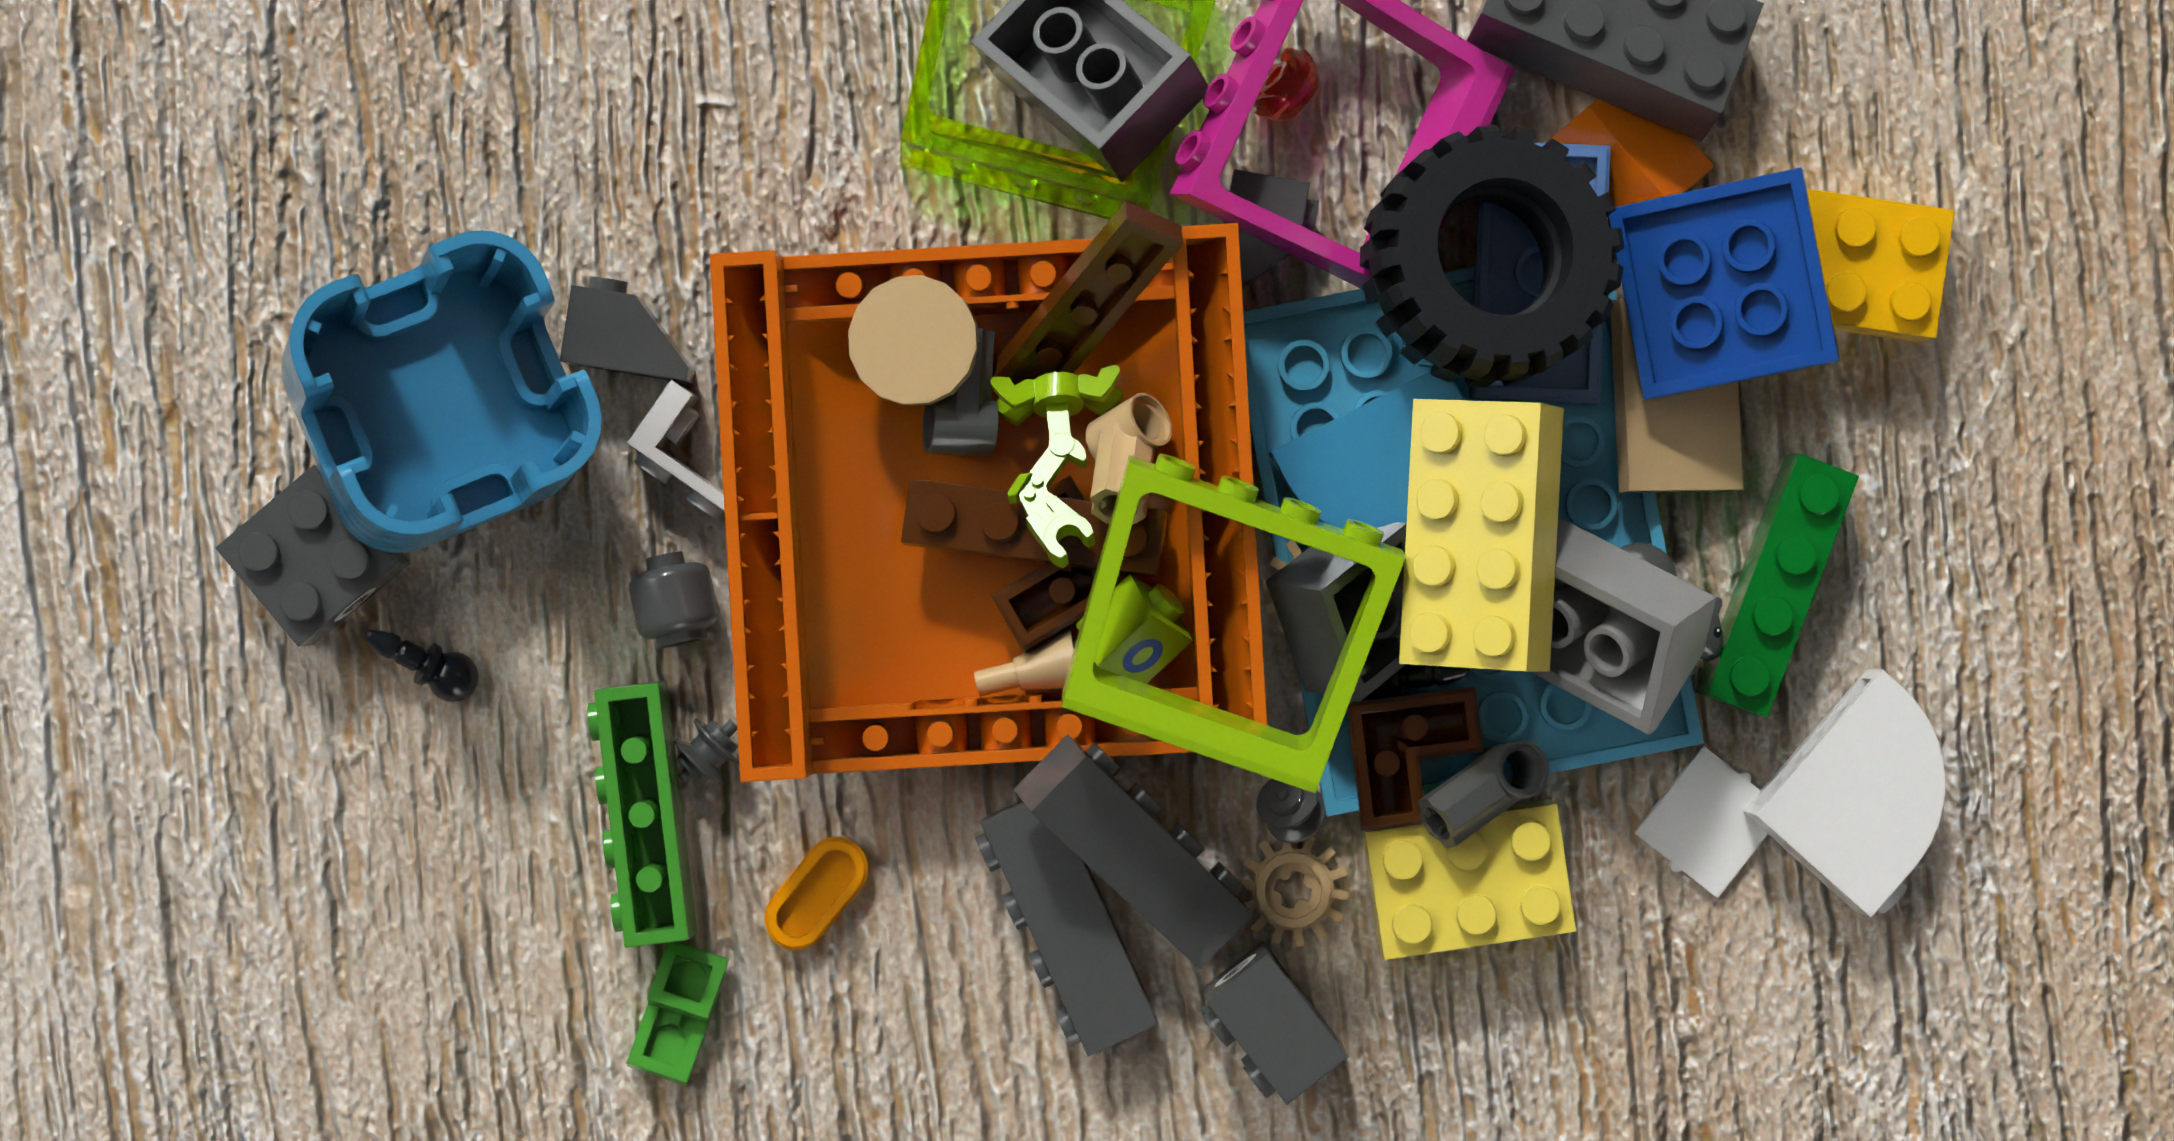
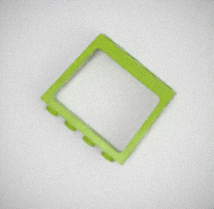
[1061,454,1406,794]

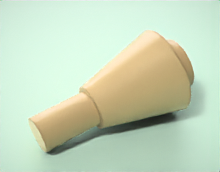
[974,627,1077,697]

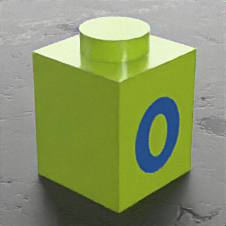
[1076,573,1193,684]

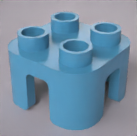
[281,230,602,553]

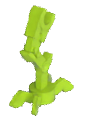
[990,365,1123,568]

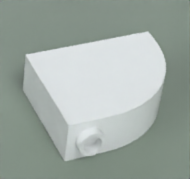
[1743,669,1945,917]

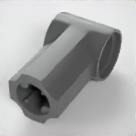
[922,328,999,458]
[1417,740,1549,848]

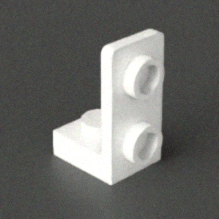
[627,380,724,520]

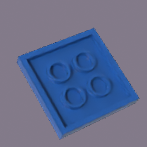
[1609,167,1841,401]

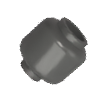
[629,551,718,648]

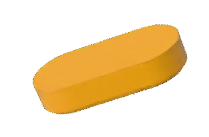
[764,836,869,950]

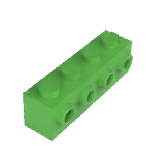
[587,680,697,948]

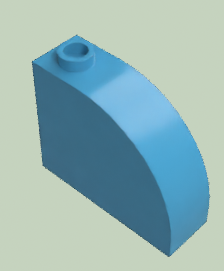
[1269,371,1464,529]

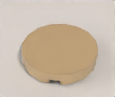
[848,275,979,406]

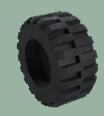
[1360,125,1624,388]

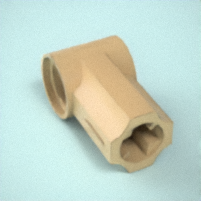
[1086,393,1172,525]

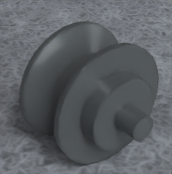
[674,718,739,785]
[1256,779,1326,843]

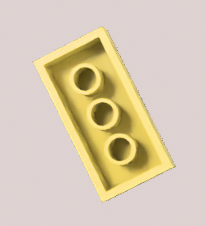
[1399,399,1564,672]

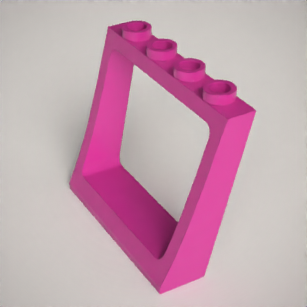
[1169,0,1515,290]

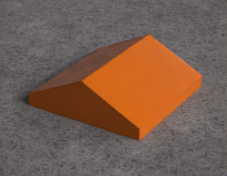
[1545,98,1715,229]

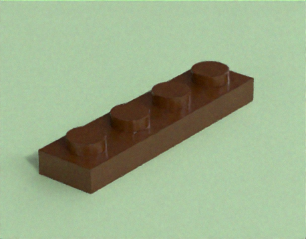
[992,200,1183,385]
[901,478,1168,578]

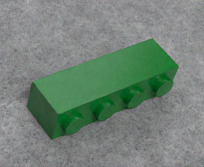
[1695,453,1859,718]

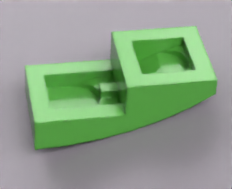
[626,942,729,1087]

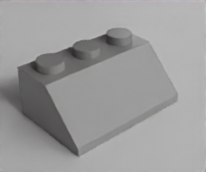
[1531,517,1717,735]

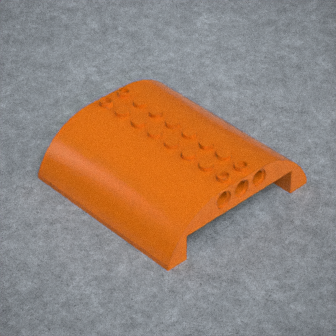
[710,223,1267,782]

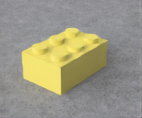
[1360,799,1576,960]

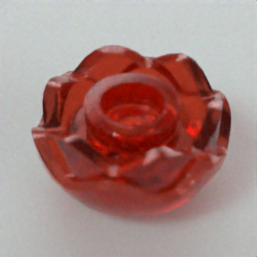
[1253,48,1319,121]

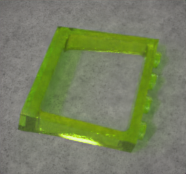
[900,0,1217,220]

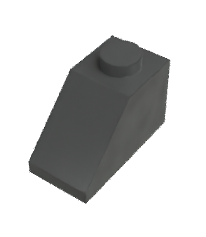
[1223,169,1319,288]
[560,276,695,384]

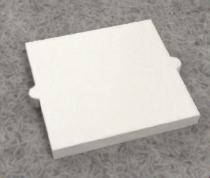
[1634,746,1768,898]

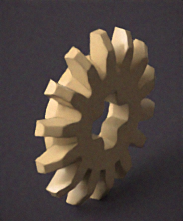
[1239,836,1350,947]

